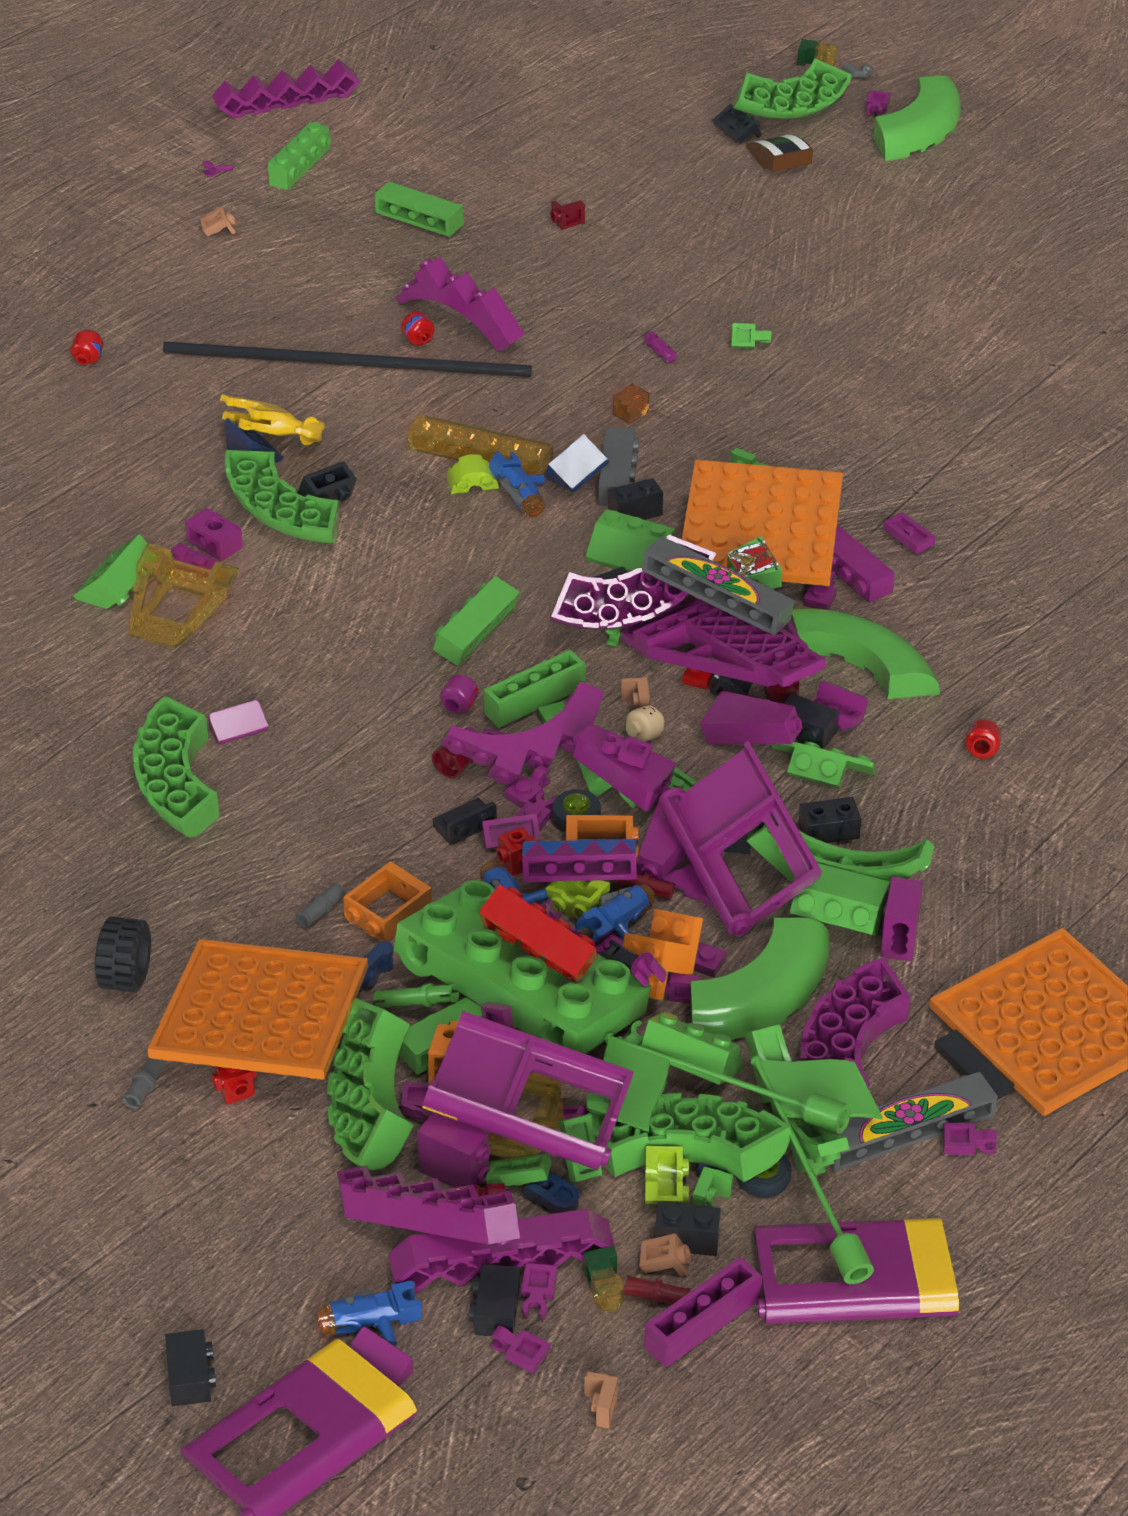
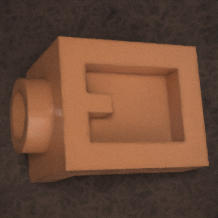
[200,206,237,237]
[621,677,650,708]
[639,1233,691,1277]
[585,1372,618,1429]

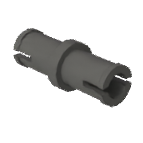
[296,883,346,928]
[123,1057,165,1109]

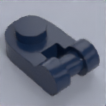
[360,941,394,989]
[523,1171,579,1213]

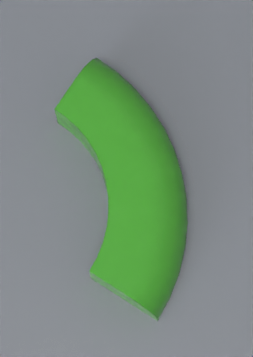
[733,58,852,120]
[873,75,961,161]
[225,450,340,544]
[790,608,940,699]
[133,696,220,838]
[690,918,830,1040]
[327,998,414,1170]
[586,1093,791,1182]

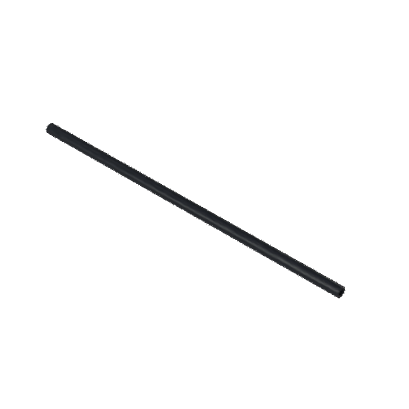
[163,341,532,377]

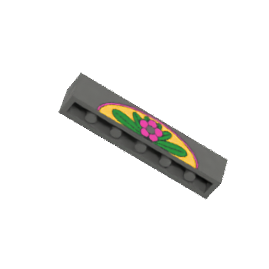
[642,536,794,636]
[829,1072,998,1172]

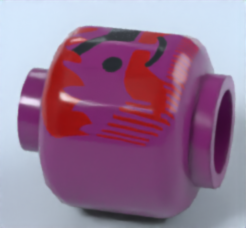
[440,675,479,714]

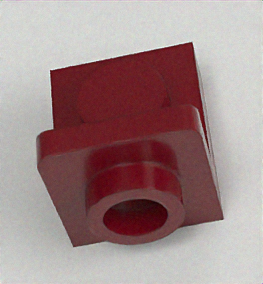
[550,200,585,230]

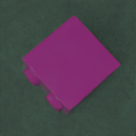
[881,877,923,961]
[417,1112,491,1188]

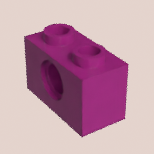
[185,508,243,562]

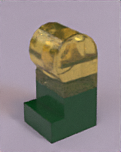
[797,39,837,66]
[583,1245,624,1312]

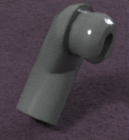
[842,62,873,79]

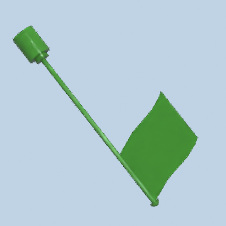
[587,1033,851,1134]
[751,1055,883,1284]

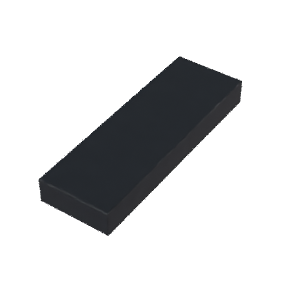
[935,1030,1015,1100]

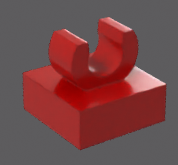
[682,668,713,690]

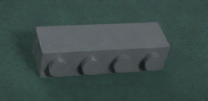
[599,427,639,506]

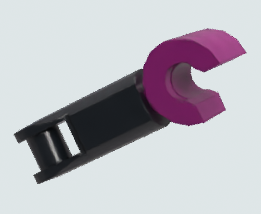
[599,939,667,987]

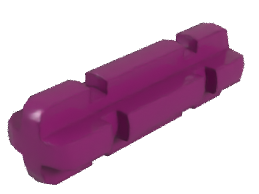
[644,331,677,363]

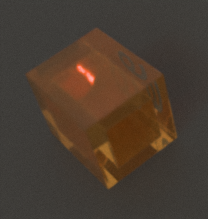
[613,383,650,424]

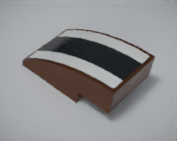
[746,134,813,172]

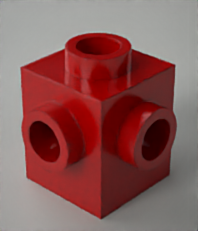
[496,826,536,876]
[211,1066,257,1105]

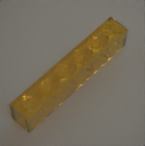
[408,414,553,477]

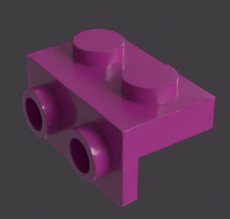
[809,680,869,730]

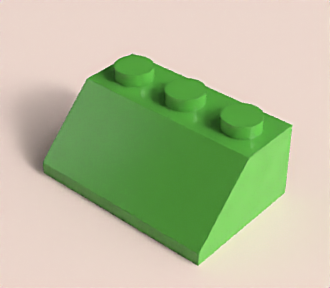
[585,509,675,572]
[73,534,159,609]
[790,863,891,937]
[641,1012,744,1085]

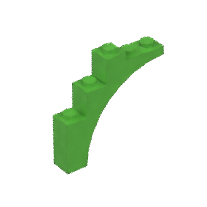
[746,815,935,901]
[744,1024,849,1175]

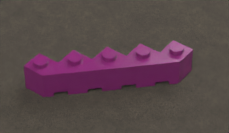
[212,59,360,118]
[336,1166,520,1245]
[389,1209,615,1293]

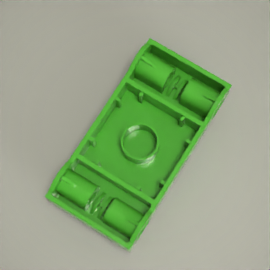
[394,880,651,1054]

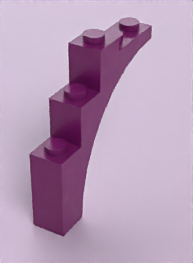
[396,257,525,352]
[440,681,604,786]

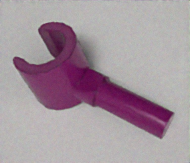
[202,161,233,177]

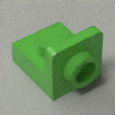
[692,1167,733,1206]

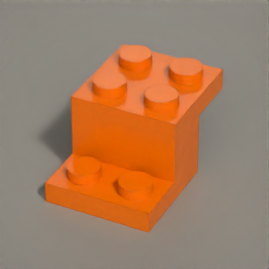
[623,909,703,1000]

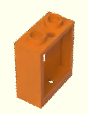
[566,815,639,863]
[343,861,432,941]

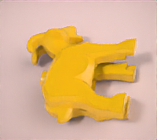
[220,394,325,446]

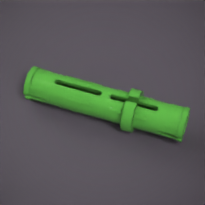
[374,983,459,1009]

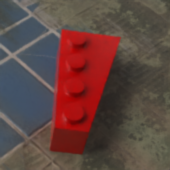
[479,884,598,984]

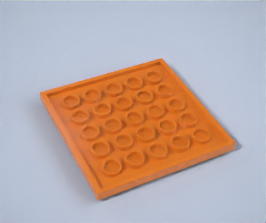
[682,459,843,586]
[929,928,1128,1116]
[148,939,368,1079]

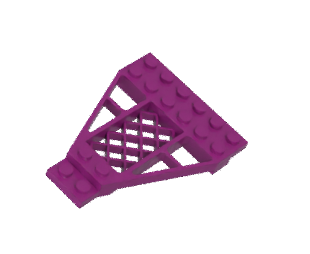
[620,589,826,687]

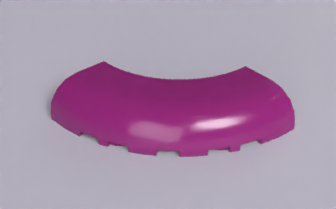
[550,534,716,630]
[800,957,910,1089]

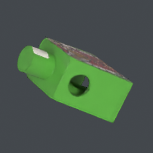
[727,536,782,589]

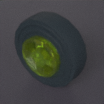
[552,789,601,830]
[736,1154,791,1197]

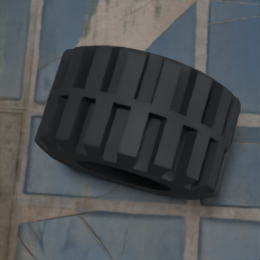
[95,916,151,992]

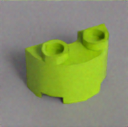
[447,454,499,494]
[545,880,610,919]
[645,1146,689,1205]

